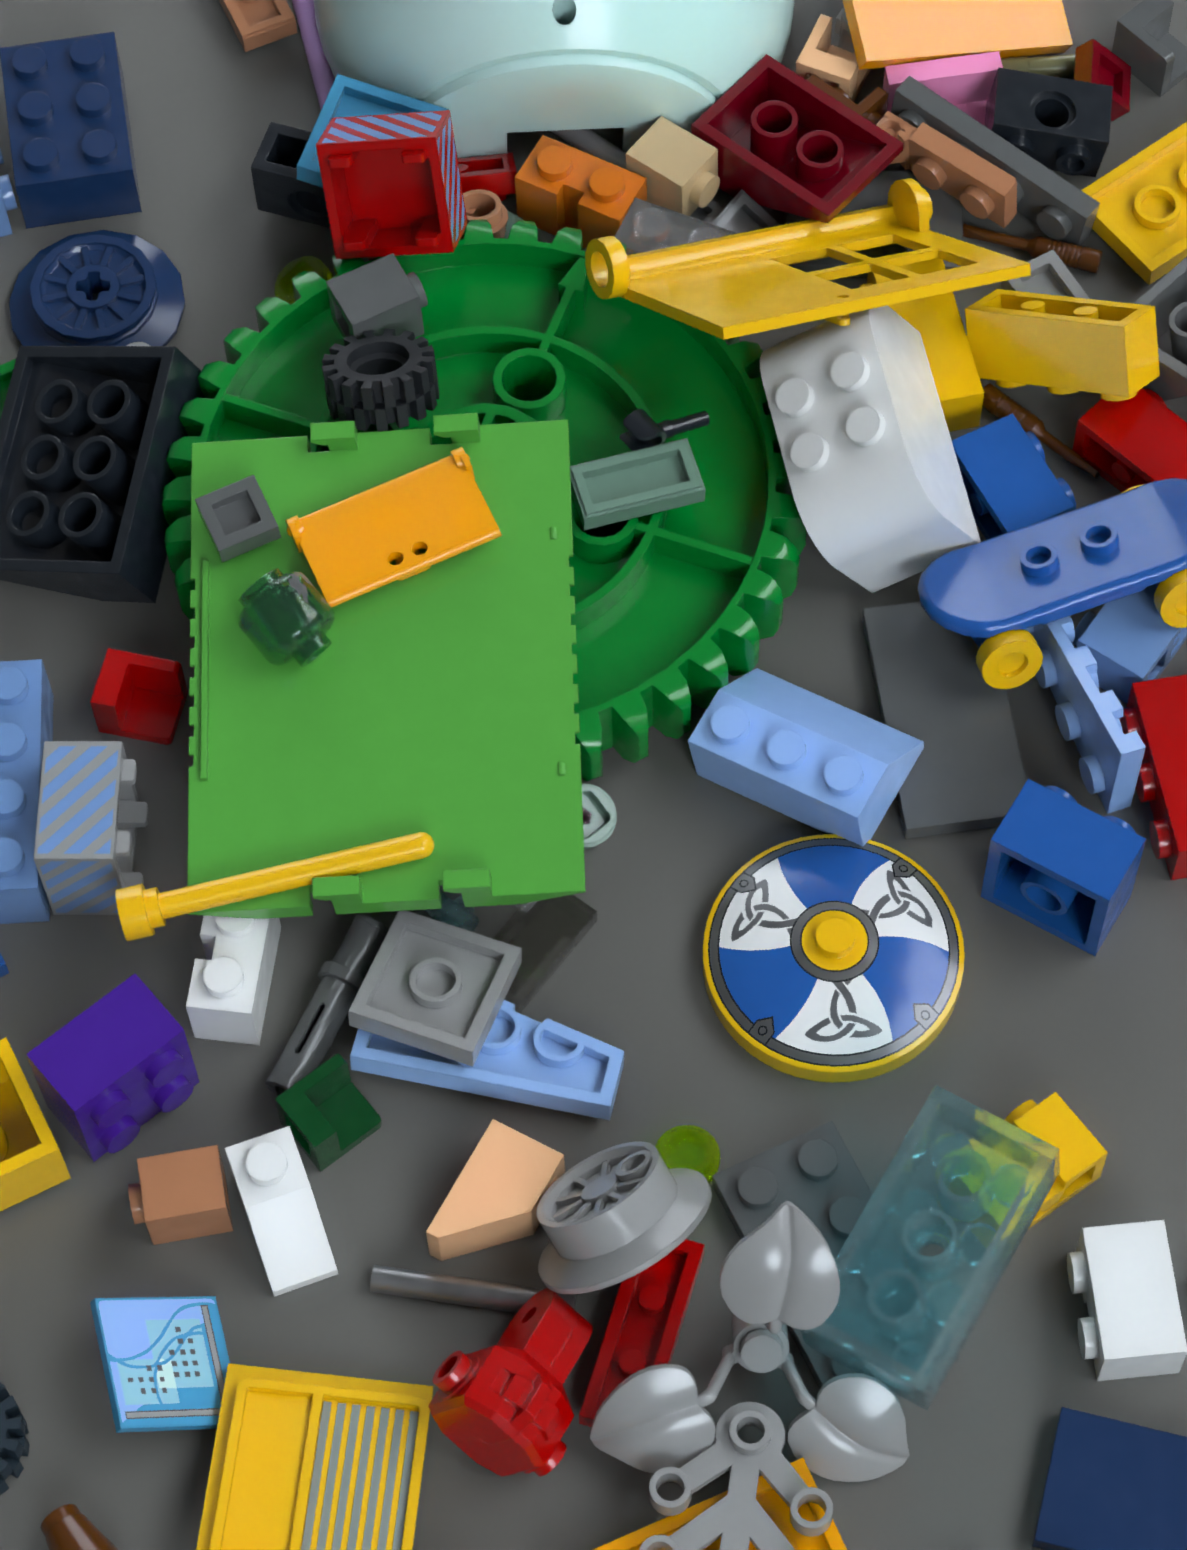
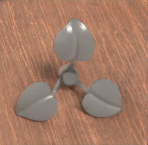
[590,1201,910,1482]

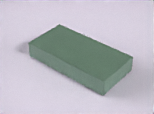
[570,438,706,530]

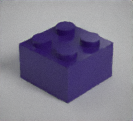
[26,973,200,1162]

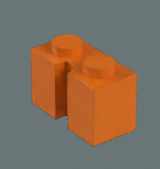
[515,135,647,252]

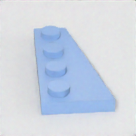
[1024,616,1146,814]
[350,1000,624,1120]

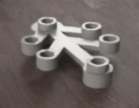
[639,1402,833,1550]

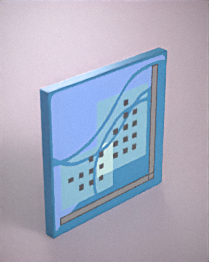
[90,1296,230,1433]

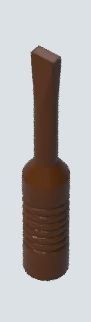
[963,224,1103,274]
[982,383,1100,478]

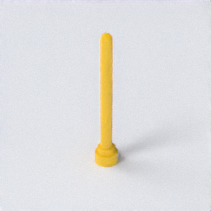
[115,832,435,941]

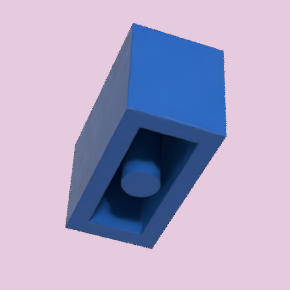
[952,413,1076,540]

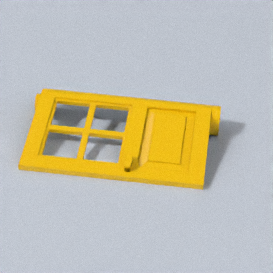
[585,178,1031,340]

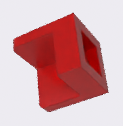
[90,648,188,745]

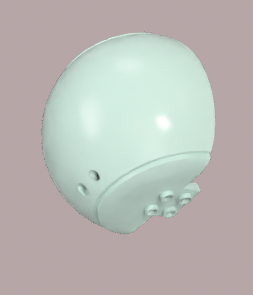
[313,0,794,158]

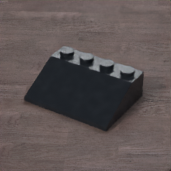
[0,346,205,603]

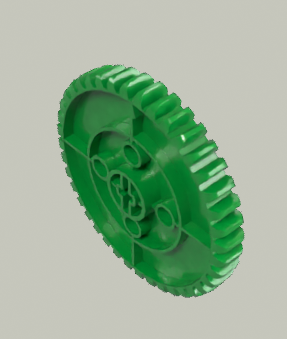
[162,219,807,781]

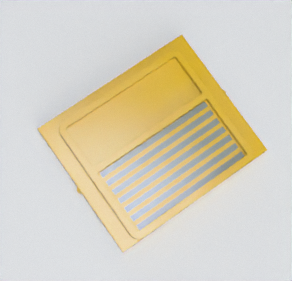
[196,1363,434,1550]

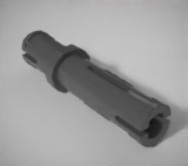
[265,914,388,1096]

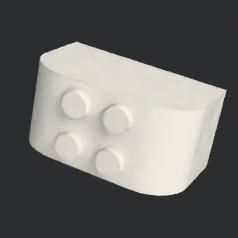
[760,305,981,593]

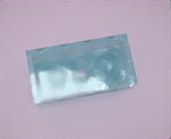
[800,1085,1060,1410]

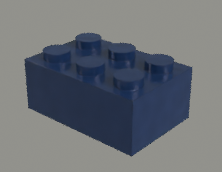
[0,32,142,229]

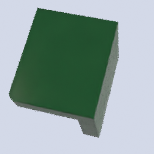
[275,1053,382,1172]

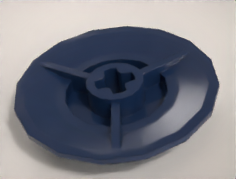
[9,230,186,346]

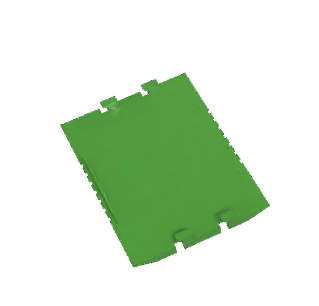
[187,413,586,919]

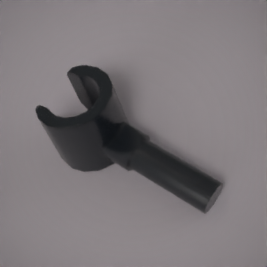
[620,409,710,451]

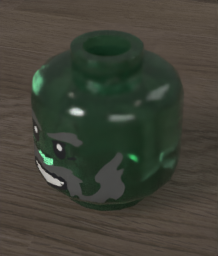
[238,568,335,667]

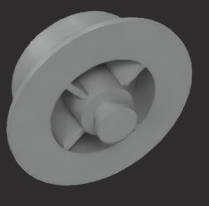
[536,1141,712,1294]

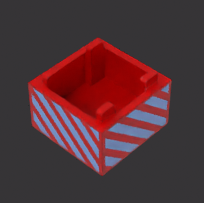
[316,110,468,259]

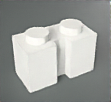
[186,916,281,1045]
[1067,1220,1187,1381]

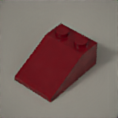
[691,54,904,223]

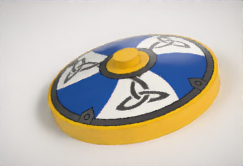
[702,834,965,1083]

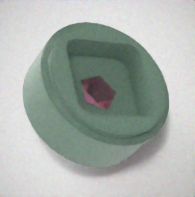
[582,784,617,850]

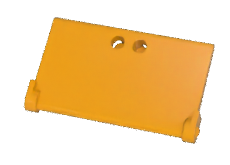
[285,447,502,609]

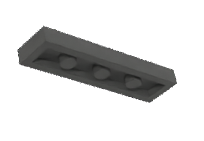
[891,76,1100,246]

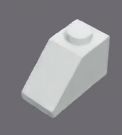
[225,1126,338,1297]

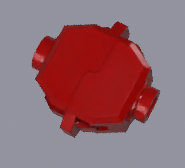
[428,1288,593,1477]

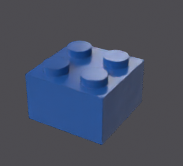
[980,778,1146,956]

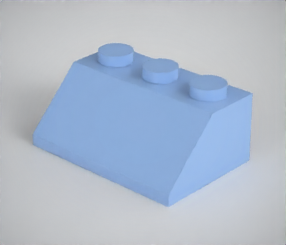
[688,668,924,846]

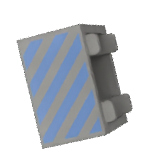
[34,741,149,915]

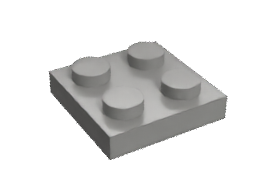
[348,911,522,1067]

